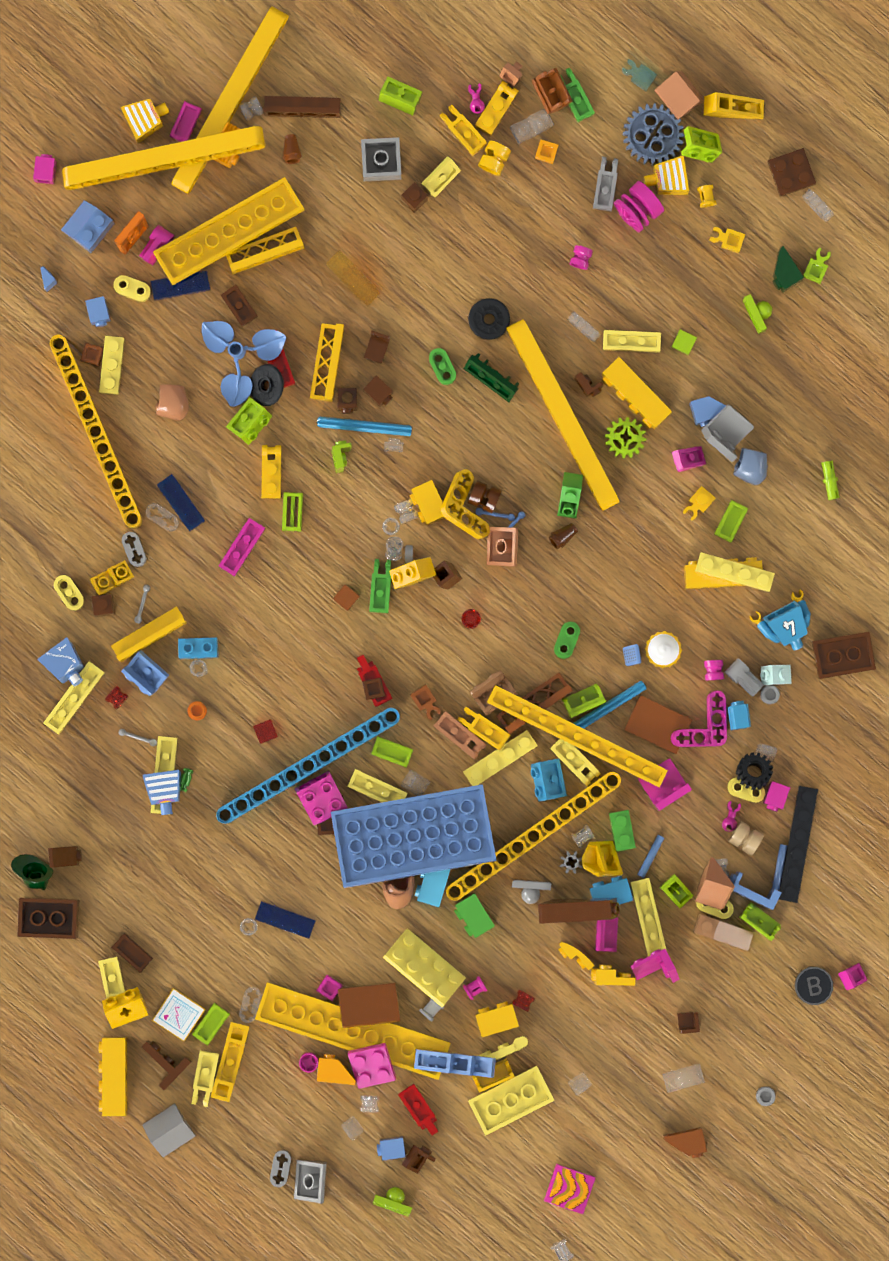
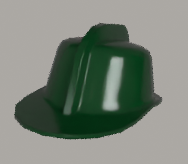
[11,854,53,890]

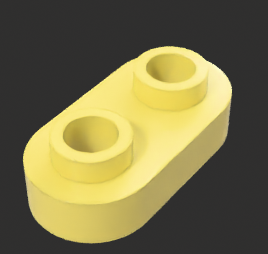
[114,275,151,302]
[54,575,84,611]
[727,777,765,803]
[696,901,734,919]

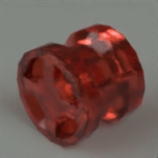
[462,609,481,629]
[105,686,129,710]
[512,990,536,1012]

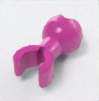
[468,83,485,114]
[722,801,741,832]

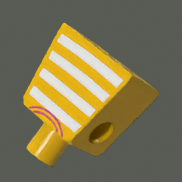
[121,99,170,143]
[644,156,689,195]

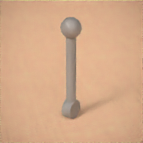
[134,584,150,624]
[118,729,157,746]

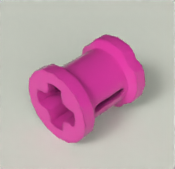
[463,976,488,1000]

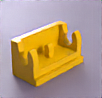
[472,1058,515,1093]

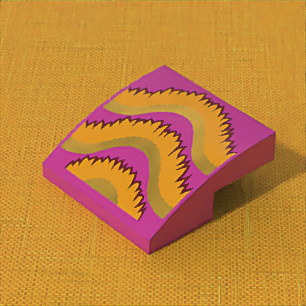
[544,1164,596,1214]

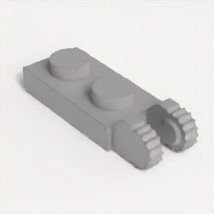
[593,157,618,212]

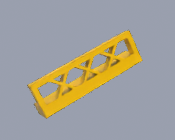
[226,227,304,275]
[310,323,344,402]
[111,606,187,662]

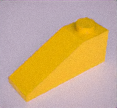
[704,92,764,119]

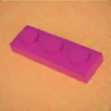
[218,518,266,577]

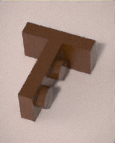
[142,1040,192,1090]

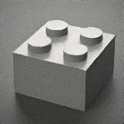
[361,137,402,182]

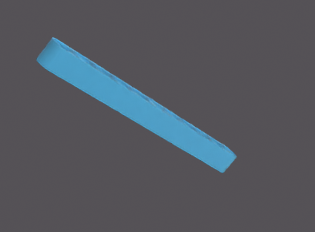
[216,708,400,824]

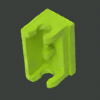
[378,77,422,116]
[562,684,606,719]
[739,902,781,941]

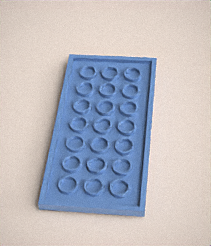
[331,784,497,888]

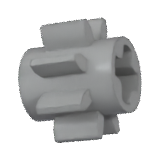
[560,851,582,874]

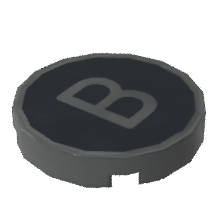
[795,967,833,1005]

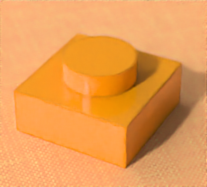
[535,139,559,164]

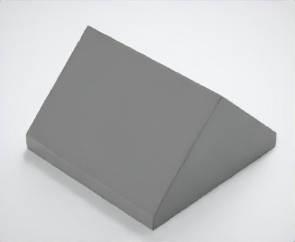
[142,1104,196,1157]
[294,1160,327,1204]

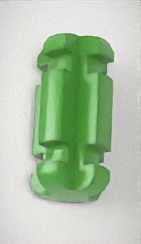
[180,768,193,792]

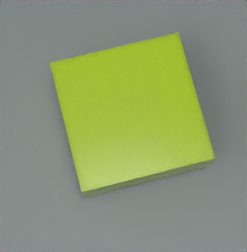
[672,329,697,355]

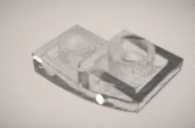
[510,109,554,144]

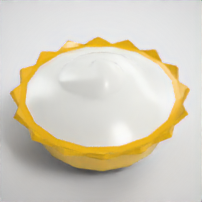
[645,631,682,668]

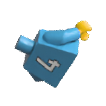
[750,590,811,650]

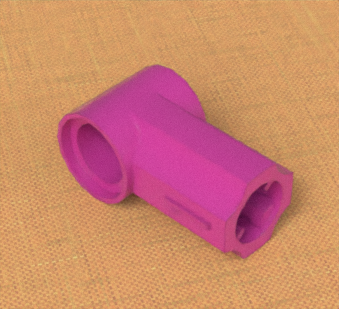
[139,225,175,265]

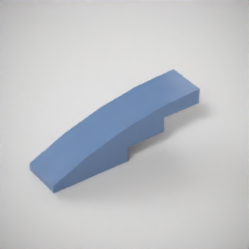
[414,1049,496,1078]

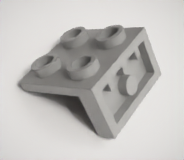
[701,404,754,462]

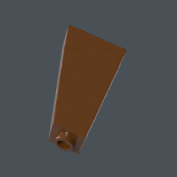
[538,898,620,924]

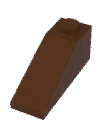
[48,846,82,868]

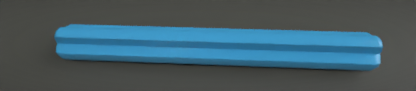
[317,417,412,436]
[573,681,646,729]

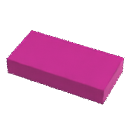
[169,101,202,142]

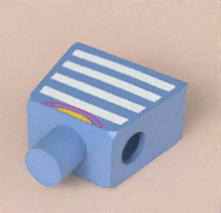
[143,770,181,815]

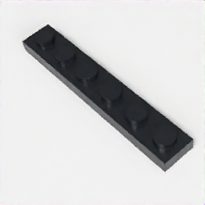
[779,786,818,903]

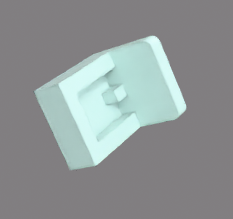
[760,665,792,685]

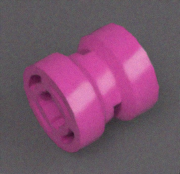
[569,245,593,270]
[704,660,724,681]
[299,1052,319,1073]

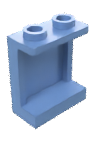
[729,872,782,910]

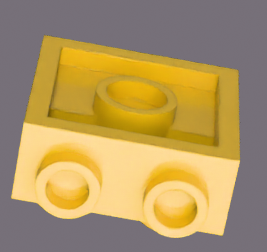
[591,964,635,986]

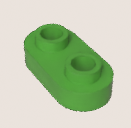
[429,348,456,385]
[554,622,580,659]

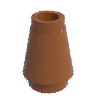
[283,134,302,164]

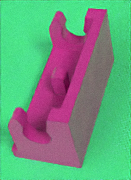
[595,917,618,952]

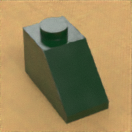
[772,246,804,293]

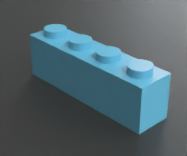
[414,869,450,907]

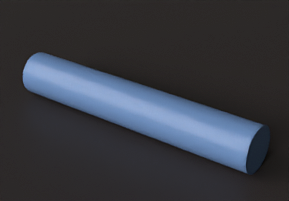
[637,835,664,878]
[772,844,787,890]

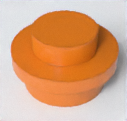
[188,701,207,721]

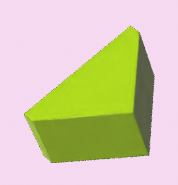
[659,874,694,909]

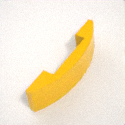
[211,1022,250,1102]

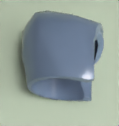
[733,448,768,485]

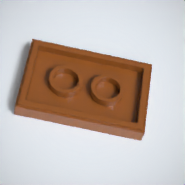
[624,695,692,754]
[338,983,400,1028]

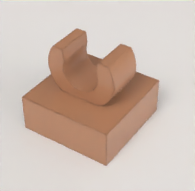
[499,62,523,88]

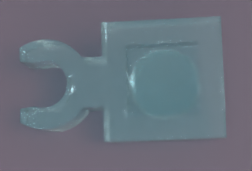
[622,59,657,91]

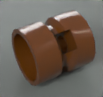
[468,480,502,513]

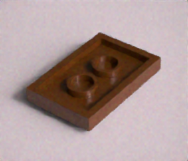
[812,632,876,679]

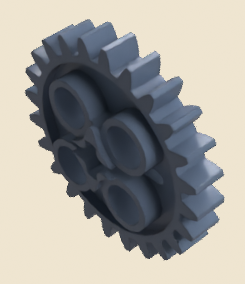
[622,103,685,166]

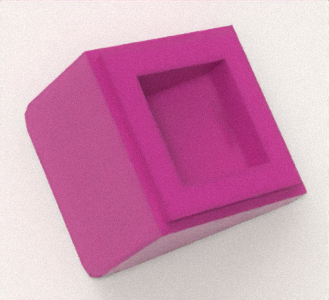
[838,963,868,990]

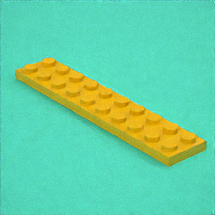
[255,982,451,1080]

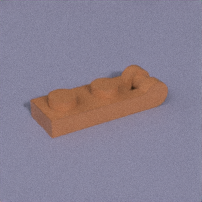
[433,711,487,760]

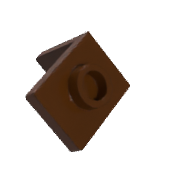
[364,331,390,364]
[337,388,357,414]

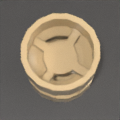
[728,821,764,856]

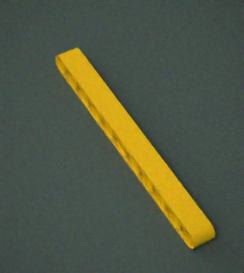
[171,6,289,194]
[62,126,265,190]
[506,319,620,511]
[50,335,142,529]
[446,772,621,901]

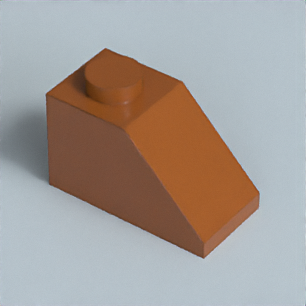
[663,1127,707,1158]

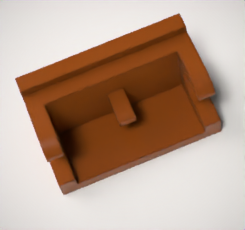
[531,68,573,114]

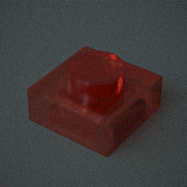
[253,719,278,744]

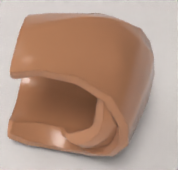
[155,384,189,421]
[382,876,415,909]

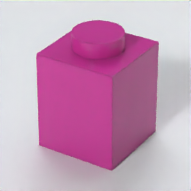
[33,154,57,184]
[763,781,790,812]

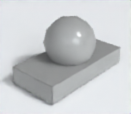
[512,880,551,904]

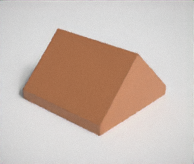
[654,71,704,120]
[487,527,518,566]
[695,857,735,910]

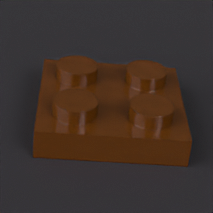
[767,148,816,197]

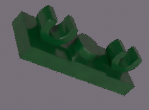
[463,353,519,402]

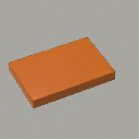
[114,211,149,255]

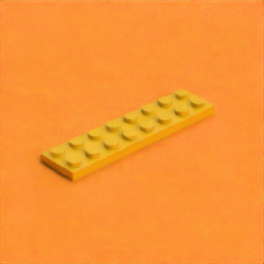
[153,177,304,286]

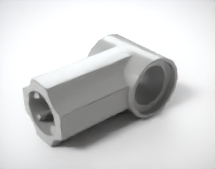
[725,658,764,697]

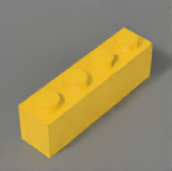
[602,357,672,430]
[684,557,763,589]
[99,1037,127,1116]

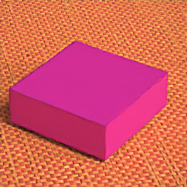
[316,975,343,1001]

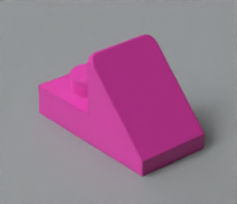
[672,446,706,472]

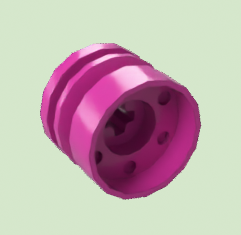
[614,181,664,233]

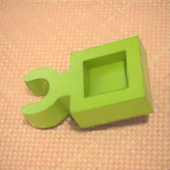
[803,248,831,284]

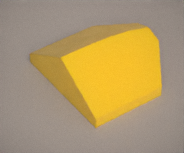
[581,841,623,877]

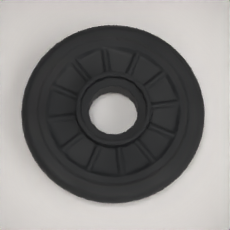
[468,298,510,340]
[251,364,284,406]

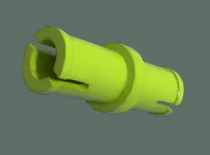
[821,460,840,500]

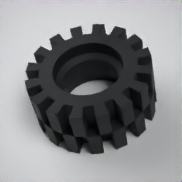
[736,752,773,790]

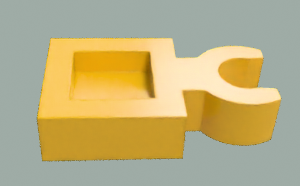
[709,227,745,253]
[683,486,716,521]

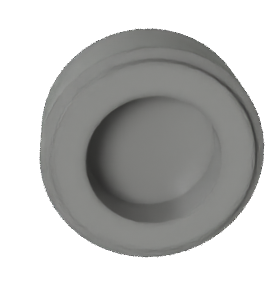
[405,545,413,564]
[760,685,780,704]
[756,1086,776,1106]

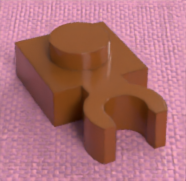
[410,684,441,720]

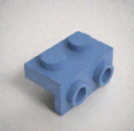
[121,650,169,696]

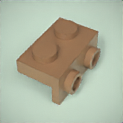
[470,670,517,716]

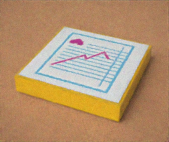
[152,988,206,1042]

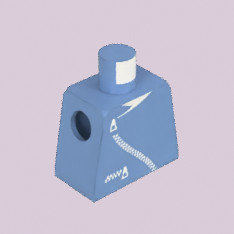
[38,637,84,686]

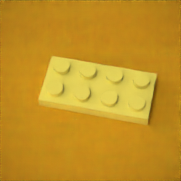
[383,928,466,1007]
[468,1065,555,1136]

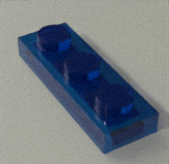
[151,271,211,301]
[157,474,205,532]
[255,901,316,939]

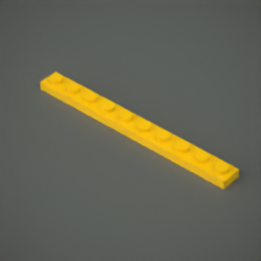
[487,685,668,788]

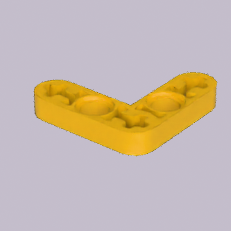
[441,469,490,539]

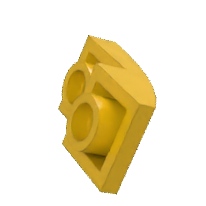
[90,560,134,596]
[558,941,595,970]

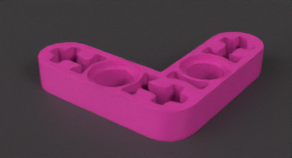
[671,690,727,747]

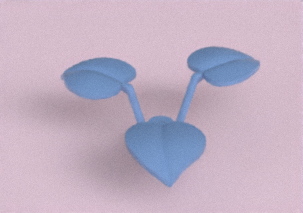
[202,321,286,407]

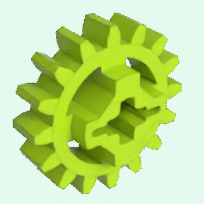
[605,417,646,459]

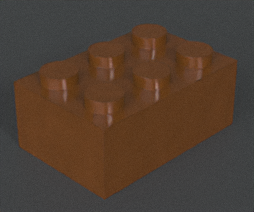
[17,898,80,939]

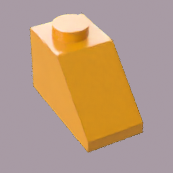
[317,1054,356,1085]

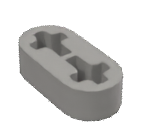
[122,532,146,567]
[270,1150,291,1187]

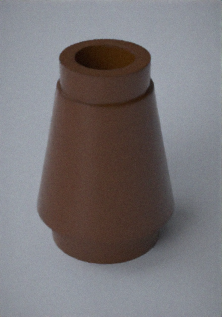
[549,523,578,549]

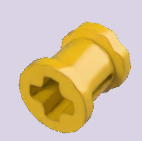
[697,185,717,208]

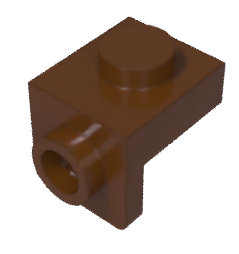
[401,1145,436,1174]

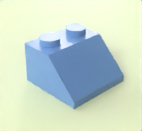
[61,200,114,253]

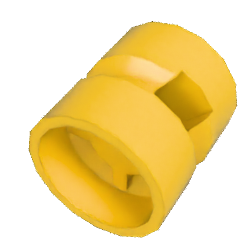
[478,141,511,176]

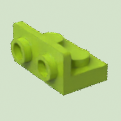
[681,126,722,163]
[226,397,272,445]
[331,440,352,473]

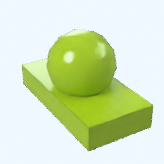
[743,294,772,334]
[373,1187,412,1217]

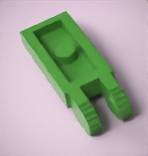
[560,68,595,123]
[369,559,391,613]

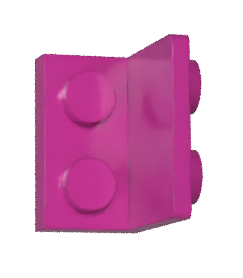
[638,759,692,811]
[295,771,348,825]
[631,949,680,983]

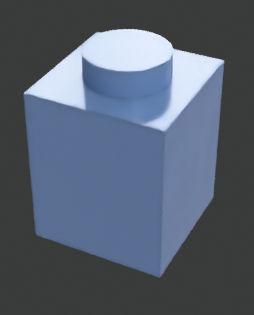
[85,296,111,327]
[377,1136,406,1160]

